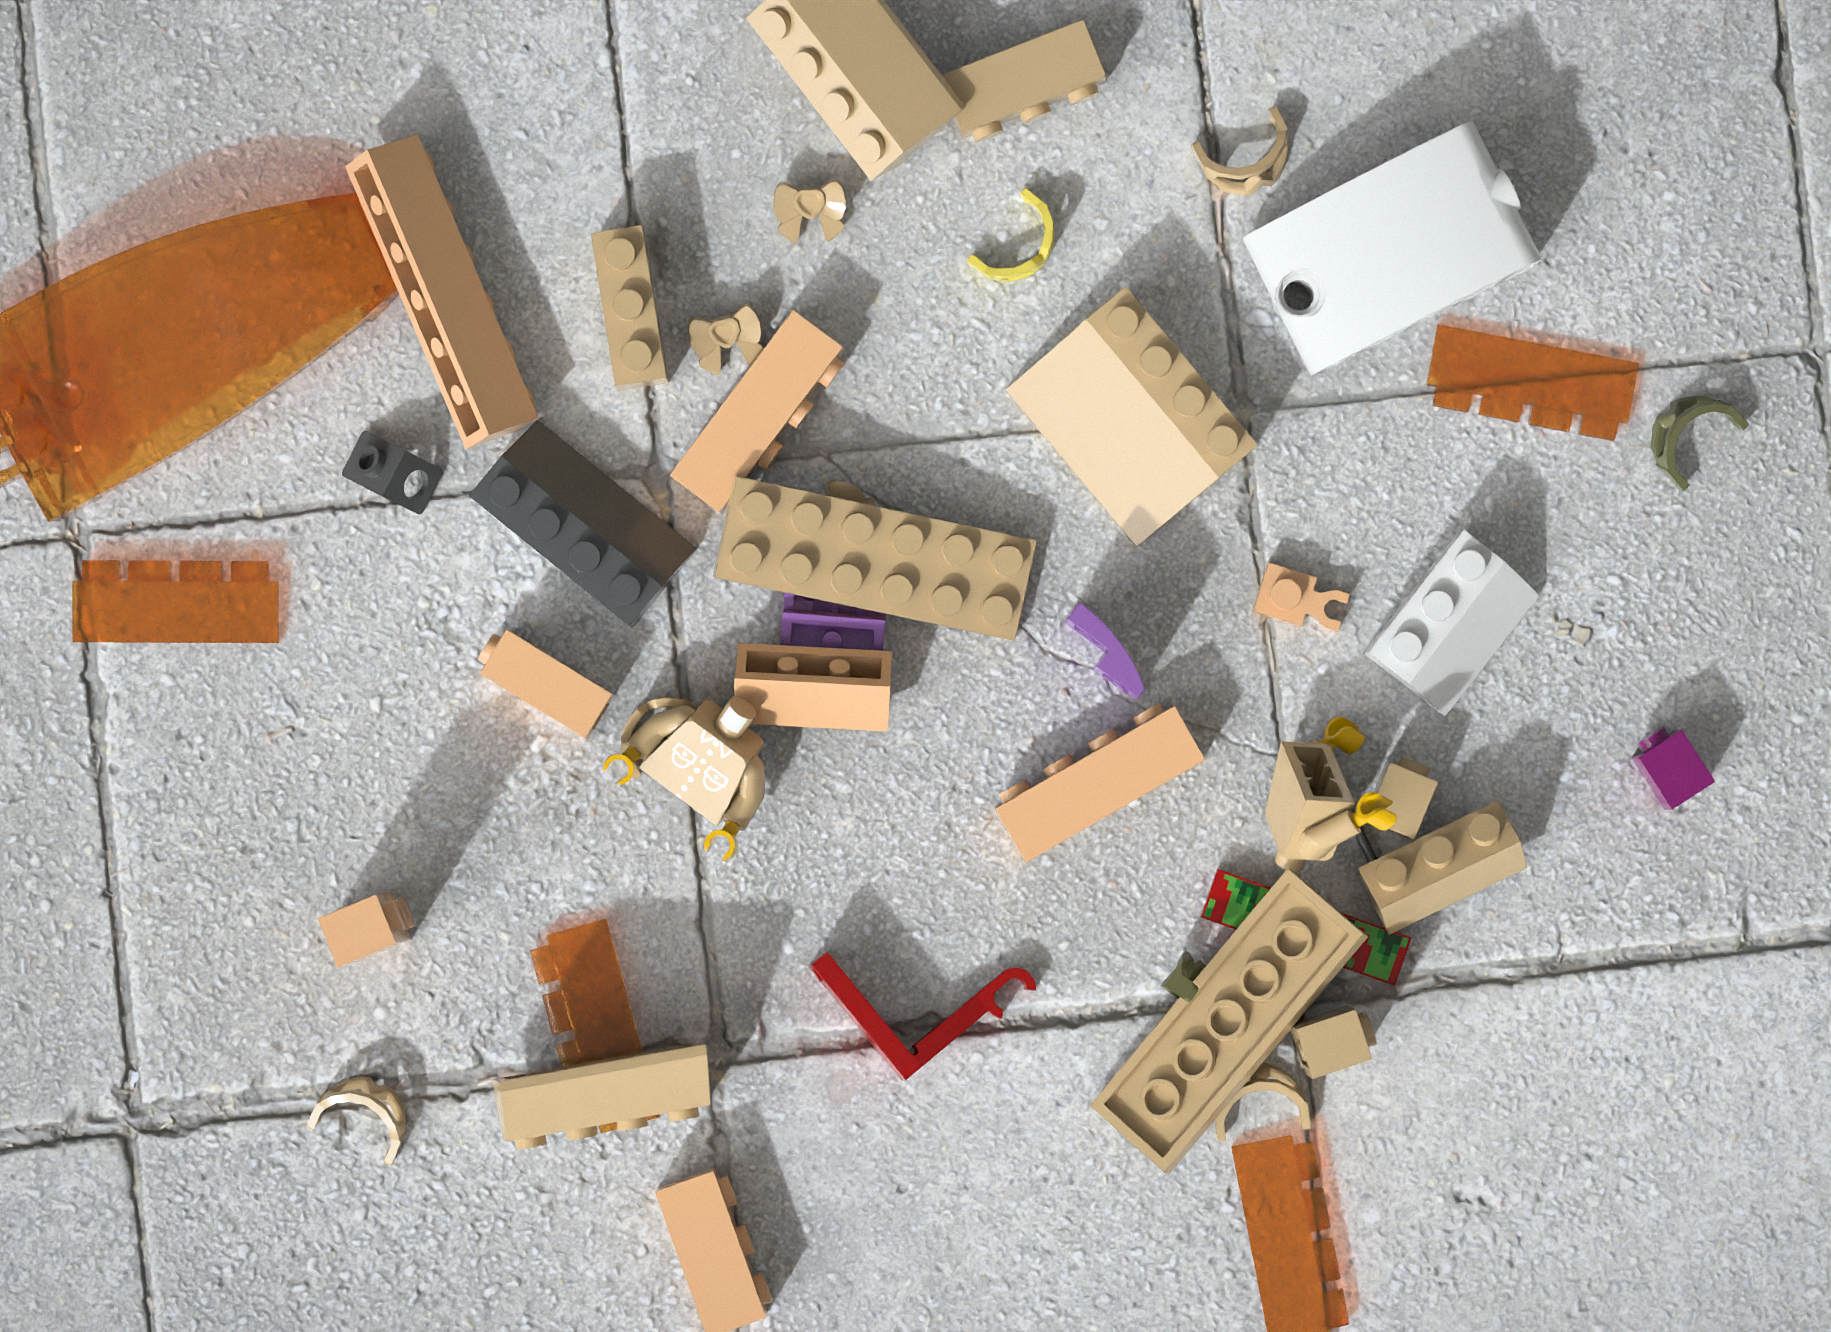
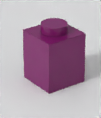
[1632,727,1715,810]

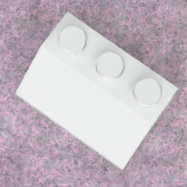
[1363,530,1539,717]

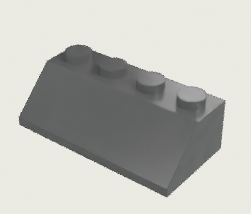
[469,420,697,628]

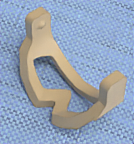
[1191,106,1290,196]
[620,696,698,780]
[1215,1063,1311,1141]
[306,1076,408,1166]

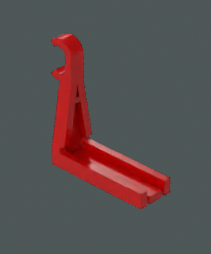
[808,952,1036,1081]

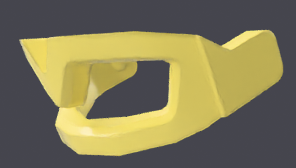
[966,188,1054,282]

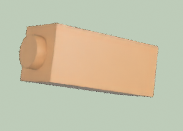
[478,629,615,739]

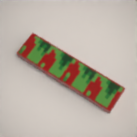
[1200,869,1412,986]

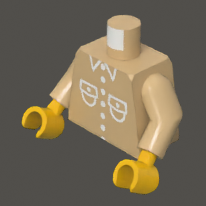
[603,697,765,861]
[1266,717,1397,872]

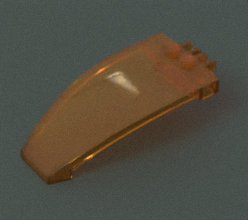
[0,193,399,522]

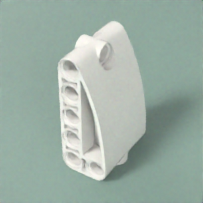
[1242,120,1542,376]

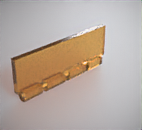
[1426,324,1639,441]
[72,560,279,643]
[529,919,660,1134]
[1231,1135,1350,1332]

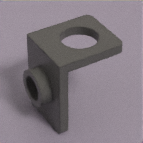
[342,431,443,515]

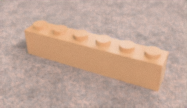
[345,134,539,449]

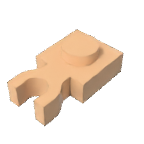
[1252,562,1350,632]

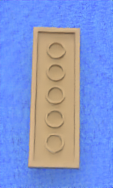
[713,475,1037,641]
[1090,868,1368,1174]

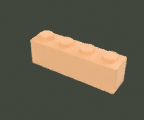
[670,310,845,515]
[994,703,1205,862]

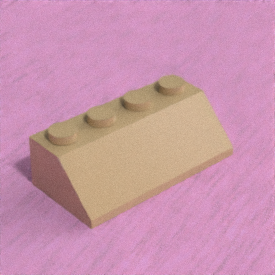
[746,0,966,181]
[492,1043,711,1150]

